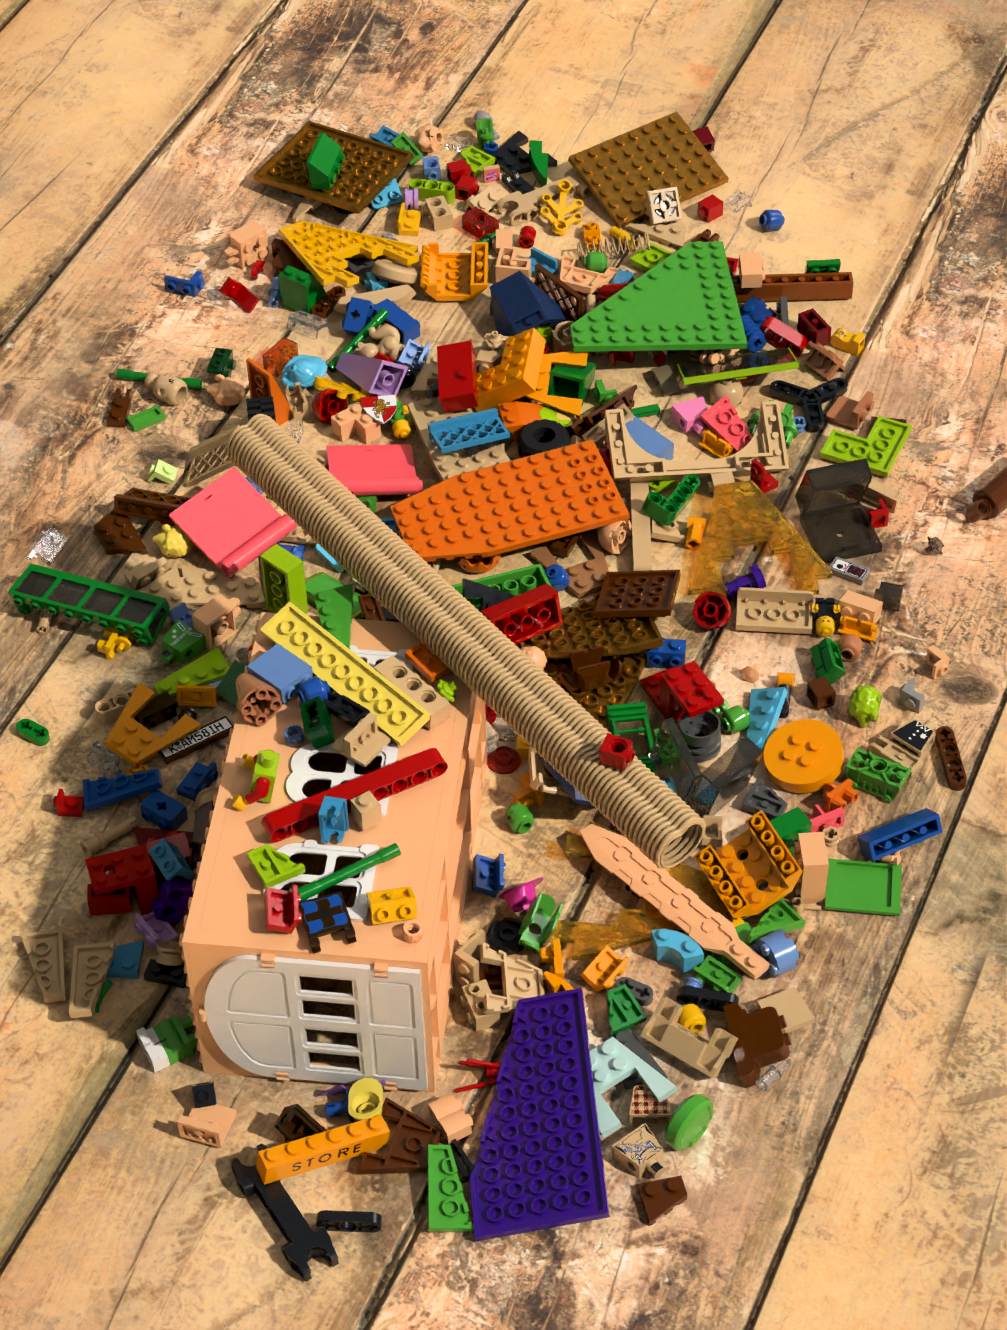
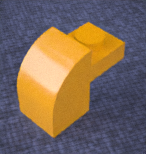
[513,771,547,808]

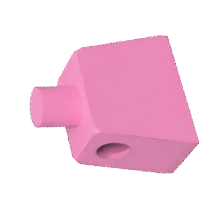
[671,396,709,436]

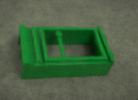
[605,702,658,772]

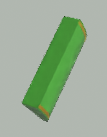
[305,572,363,619]

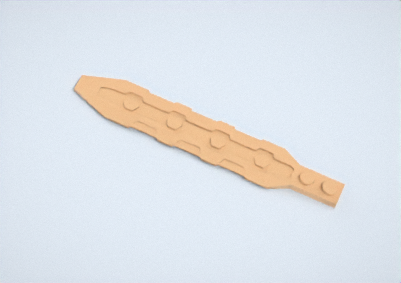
[580,824,770,980]

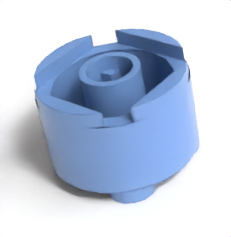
[751,929,799,978]

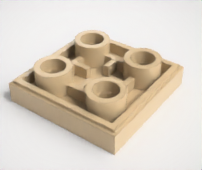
[757,987,815,1033]

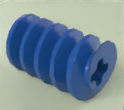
[741,315,767,352]

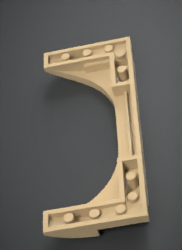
[605,401,789,482]

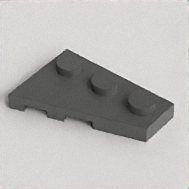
[609,1028,668,1090]

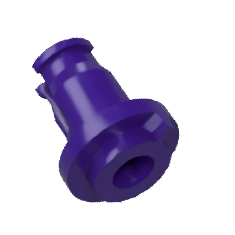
[724,564,766,600]

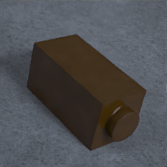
[134,691,178,729]

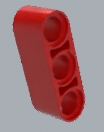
[759,316,808,357]

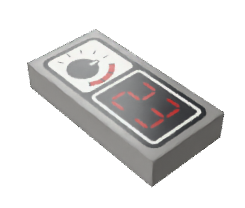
[828,556,870,585]

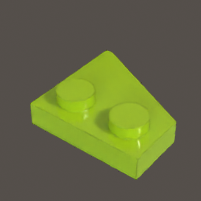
[247,844,306,888]

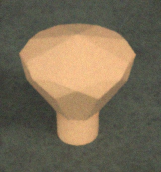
[742,663,760,683]

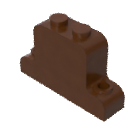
[271,238,314,280]
[723,1003,792,1088]

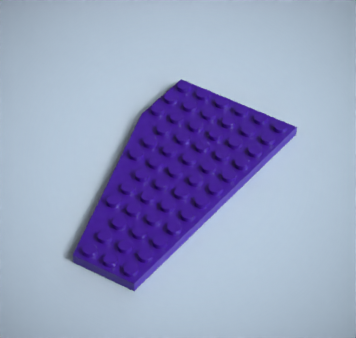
[470,988,610,1242]

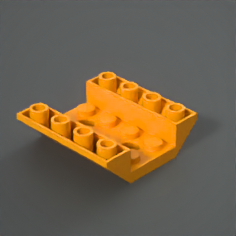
[694,810,803,918]

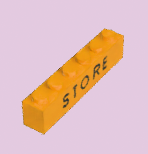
[256,1115,390,1185]

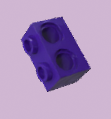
[152,876,193,924]

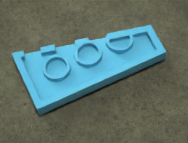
[745,687,788,754]

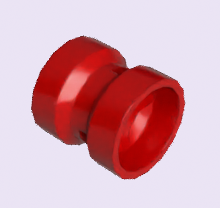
[518,226,536,249]

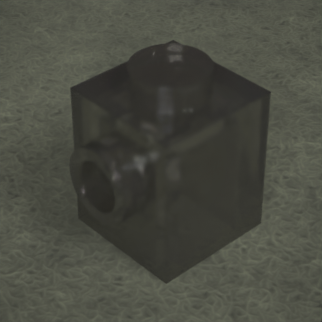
[874,582,904,612]

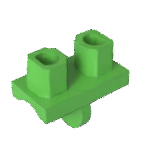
[476,118,494,149]

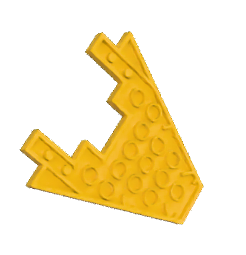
[278,221,419,288]

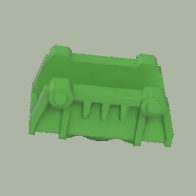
[845,747,912,804]

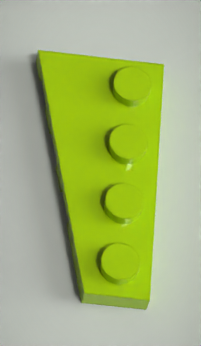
[154,647,230,698]

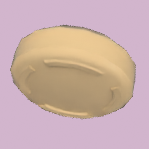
[372,259,418,285]

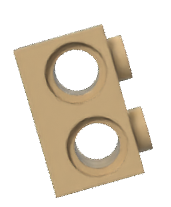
[423,195,453,231]

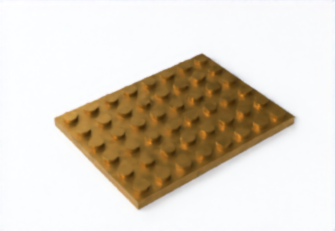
[568,111,729,229]
[254,121,414,214]

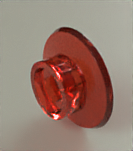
[487,746,522,774]

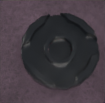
[487,917,525,955]

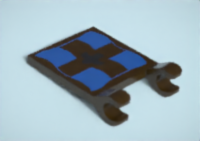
[298,891,357,954]

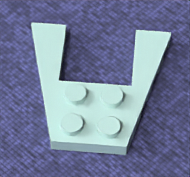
[590,1037,678,1138]

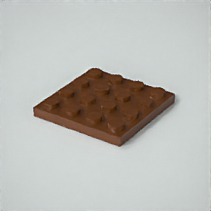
[595,569,681,619]

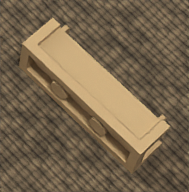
[846,469,904,513]

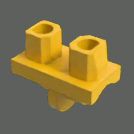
[97,627,131,661]

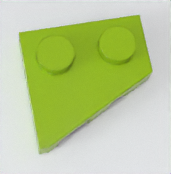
[461,145,495,177]

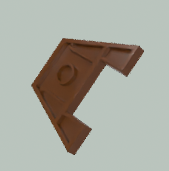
[357,1097,442,1174]

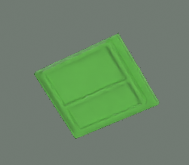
[825,858,902,916]

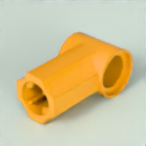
[686,516,707,551]

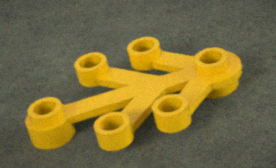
[540,179,584,235]
[313,376,375,403]

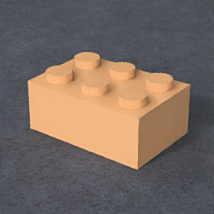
[793,832,829,904]

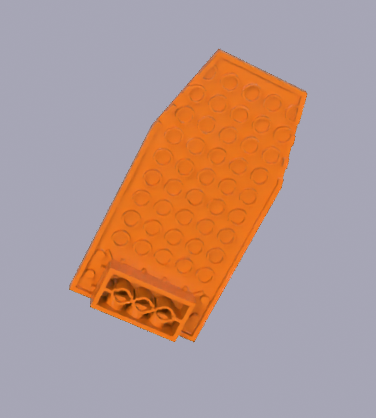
[390,439,630,562]

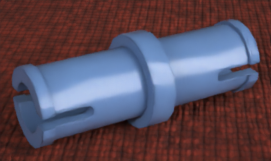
[268,277,281,308]

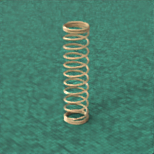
[577,232,650,260]

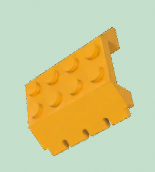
[420,242,488,301]

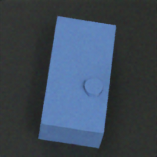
[604,416,674,460]

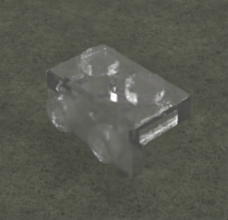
[28,526,68,566]

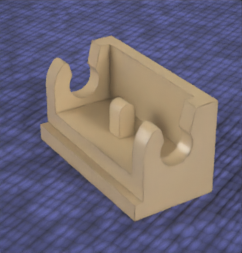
[285,382,310,422]

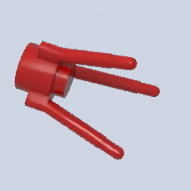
[454,1058,501,1093]

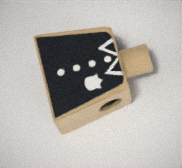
[890,719,936,760]

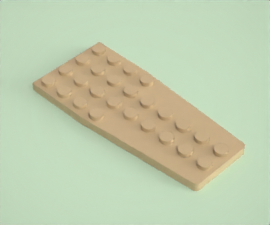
[408,396,510,481]

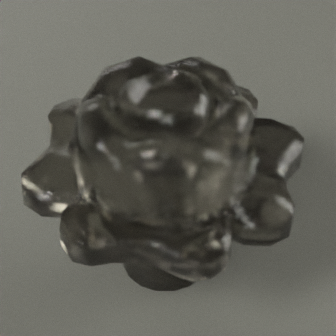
[924,536,944,555]

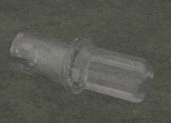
[756,1058,790,1091]

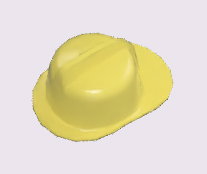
[348,1078,383,1121]

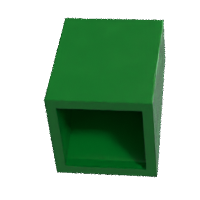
[278,265,326,317]
[547,361,596,407]

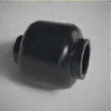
[400,363,416,388]

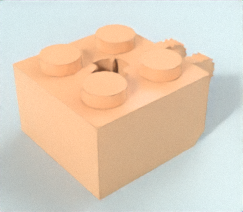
[225,220,269,269]
[192,594,241,651]

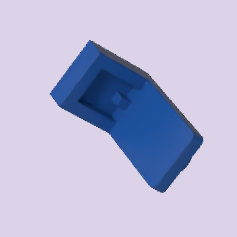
[164,271,205,297]

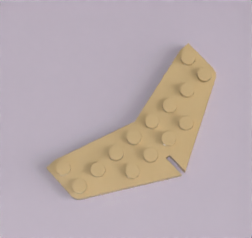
[113,565,266,634]

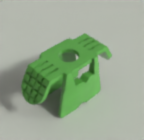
[518,892,563,953]

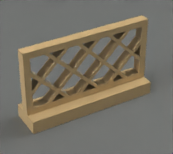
[185,425,240,487]

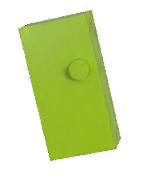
[260,544,308,614]

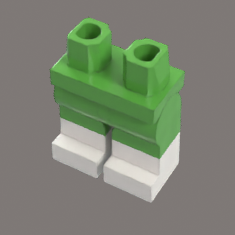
[136,1015,198,1073]

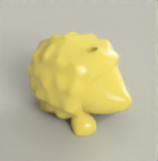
[152,524,193,558]

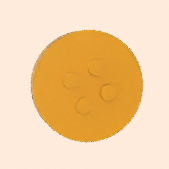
[763,719,845,793]

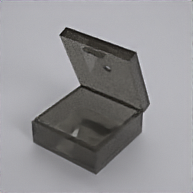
[795,458,882,564]
[648,717,764,818]

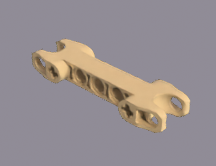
[497,168,594,225]

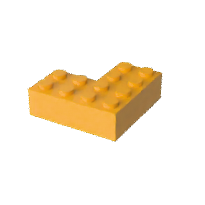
[474,327,546,412]

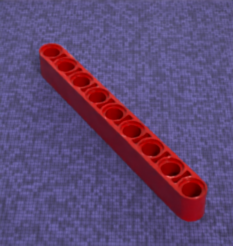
[261,748,448,842]

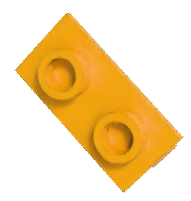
[698,430,735,458]
[837,615,879,642]

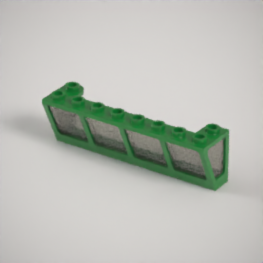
[8,564,171,646]

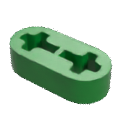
[16,719,50,746]

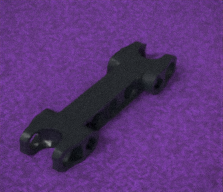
[230,1143,339,1281]

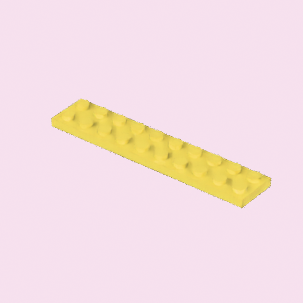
[260,601,430,747]

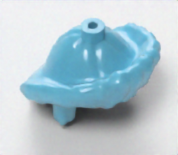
[281,355,328,390]

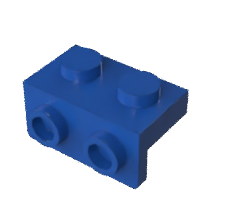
[739,296,777,328]
[472,853,506,897]

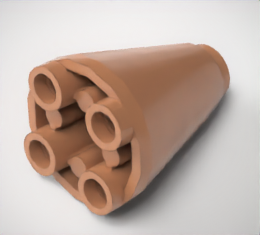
[235,673,282,726]

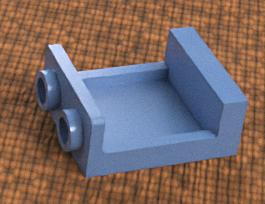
[247,643,314,704]

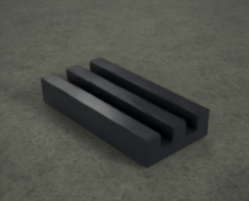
[444,1139,474,1184]

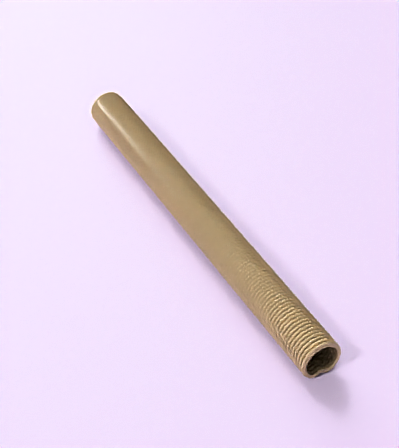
[227,414,706,870]

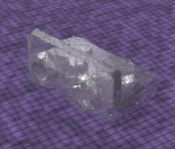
[287,310,328,339]

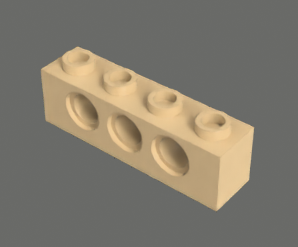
[373,655,450,730]

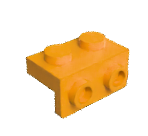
[580,945,630,993]

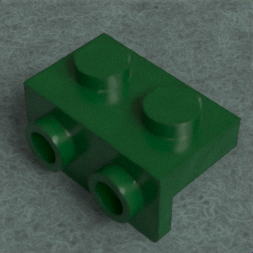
[207,348,236,382]

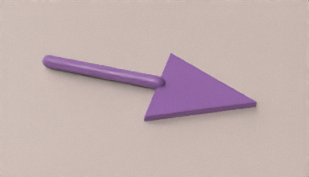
[317,1080,386,1096]

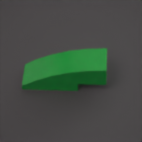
[529,140,548,187]

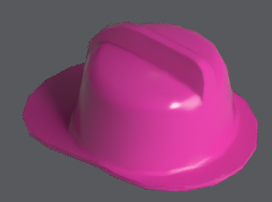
[499,877,544,912]

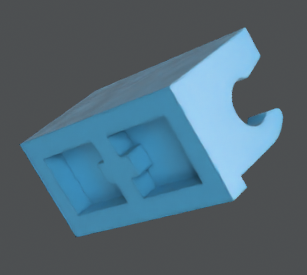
[318,796,349,844]

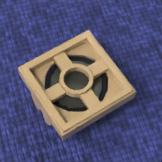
[644,187,683,225]

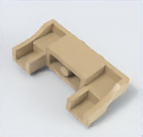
[640,997,738,1078]

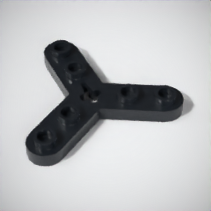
[770,378,848,432]

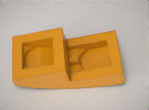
[543,971,574,994]

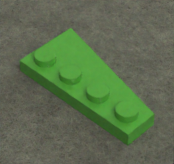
[313,584,354,649]
[428,1144,474,1232]

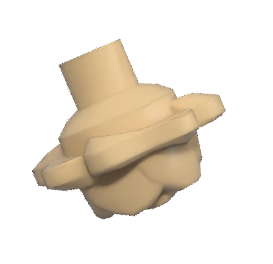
[484,331,506,349]

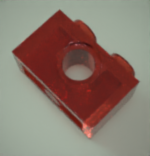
[462,206,499,240]

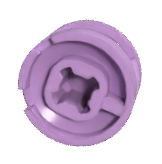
[405,188,419,210]

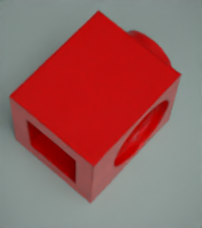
[599,733,635,771]

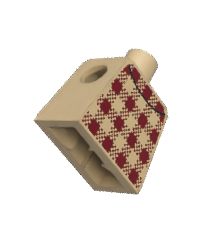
[629,1080,672,1127]

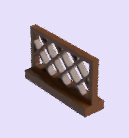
[535,263,583,322]
[114,488,191,524]

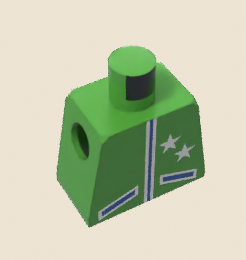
[160,620,207,664]

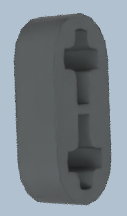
[615,977,653,1007]

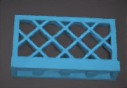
[428,408,510,453]

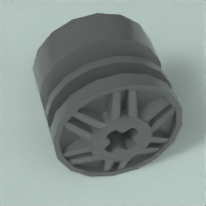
[679,711,721,762]

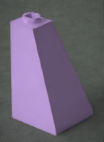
[335,352,408,397]

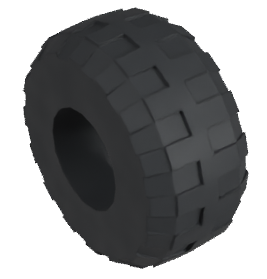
[517,419,571,458]

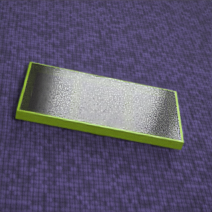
[676,348,799,385]

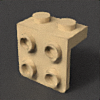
[454,929,485,986]

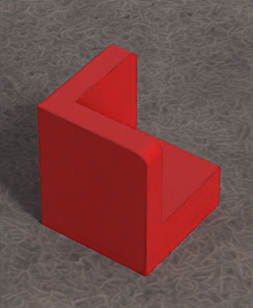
[864,499,889,529]

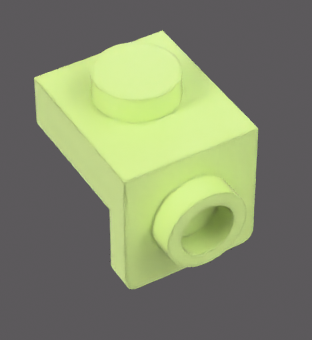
[147,459,178,485]

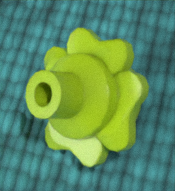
[436,679,458,702]

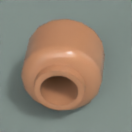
[838,634,863,662]

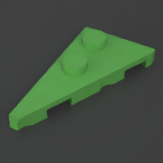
[746,898,806,943]

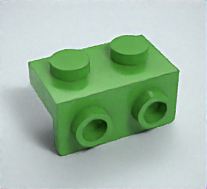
[692,955,743,993]

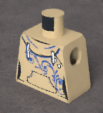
[612,1123,665,1178]

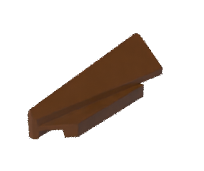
[564,385,637,439]

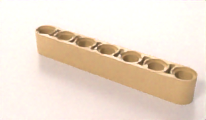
[630,482,652,571]

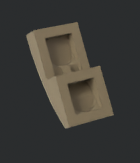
[651,365,680,397]

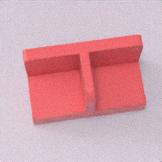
[807,804,845,832]

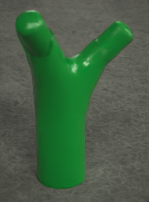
[95,979,114,1013]

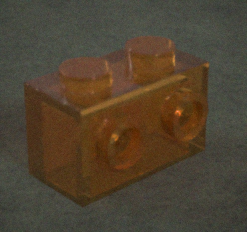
[262,337,298,378]

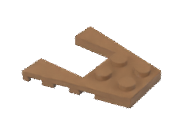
[530,529,609,599]

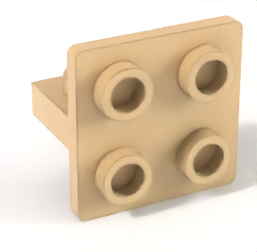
[332,712,391,767]

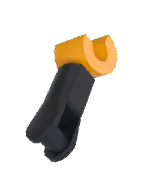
[776,672,795,718]

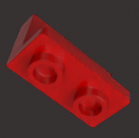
[264,884,302,934]

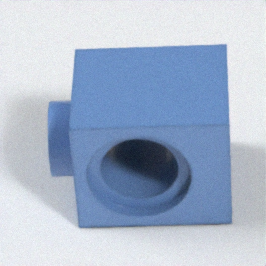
[422,156,441,181]

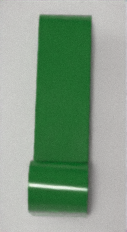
[641,475,701,526]

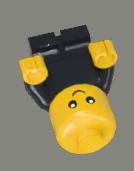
[811,598,840,637]

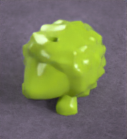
[848,685,882,728]

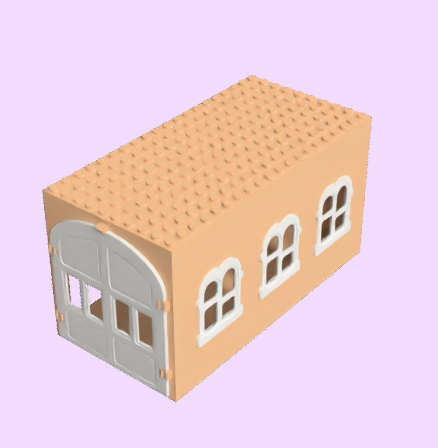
[179,612,487,1093]

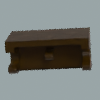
[274,1104,327,1142]

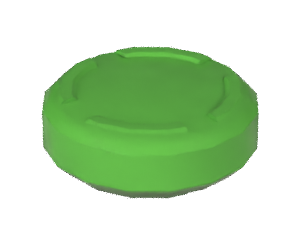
[665,1094,713,1151]

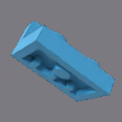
[527,247,558,277]
[149,838,195,881]

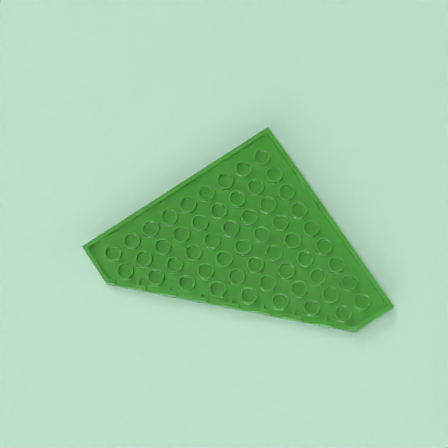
[570,241,748,352]

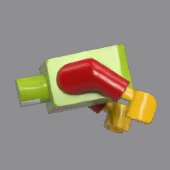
[232,750,280,811]

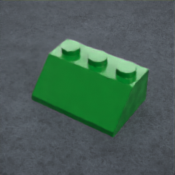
[306,132,345,190]

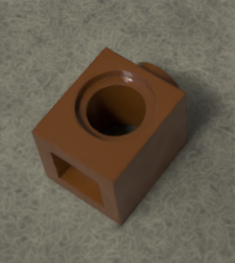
[806,676,836,711]

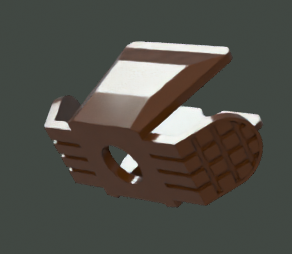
[558,646,622,692]

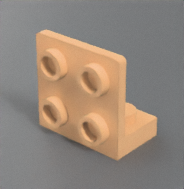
[177,1104,237,1148]

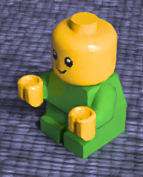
[389,401,414,439]

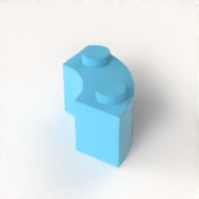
[651,929,704,974]

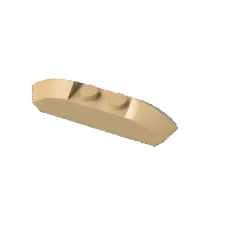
[333,284,416,315]

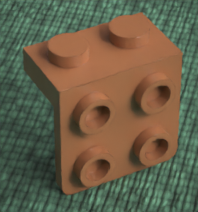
[826,391,875,430]

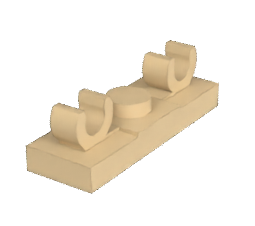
[582,403,635,449]

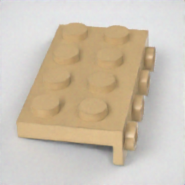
[736,587,813,634]

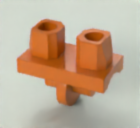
[823,778,859,812]

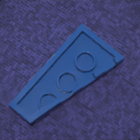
[83,769,162,812]

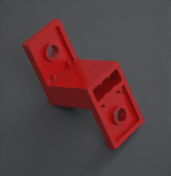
[640,660,724,723]
[85,844,191,916]

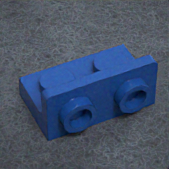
[176,762,218,801]

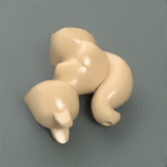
[357,325,403,363]

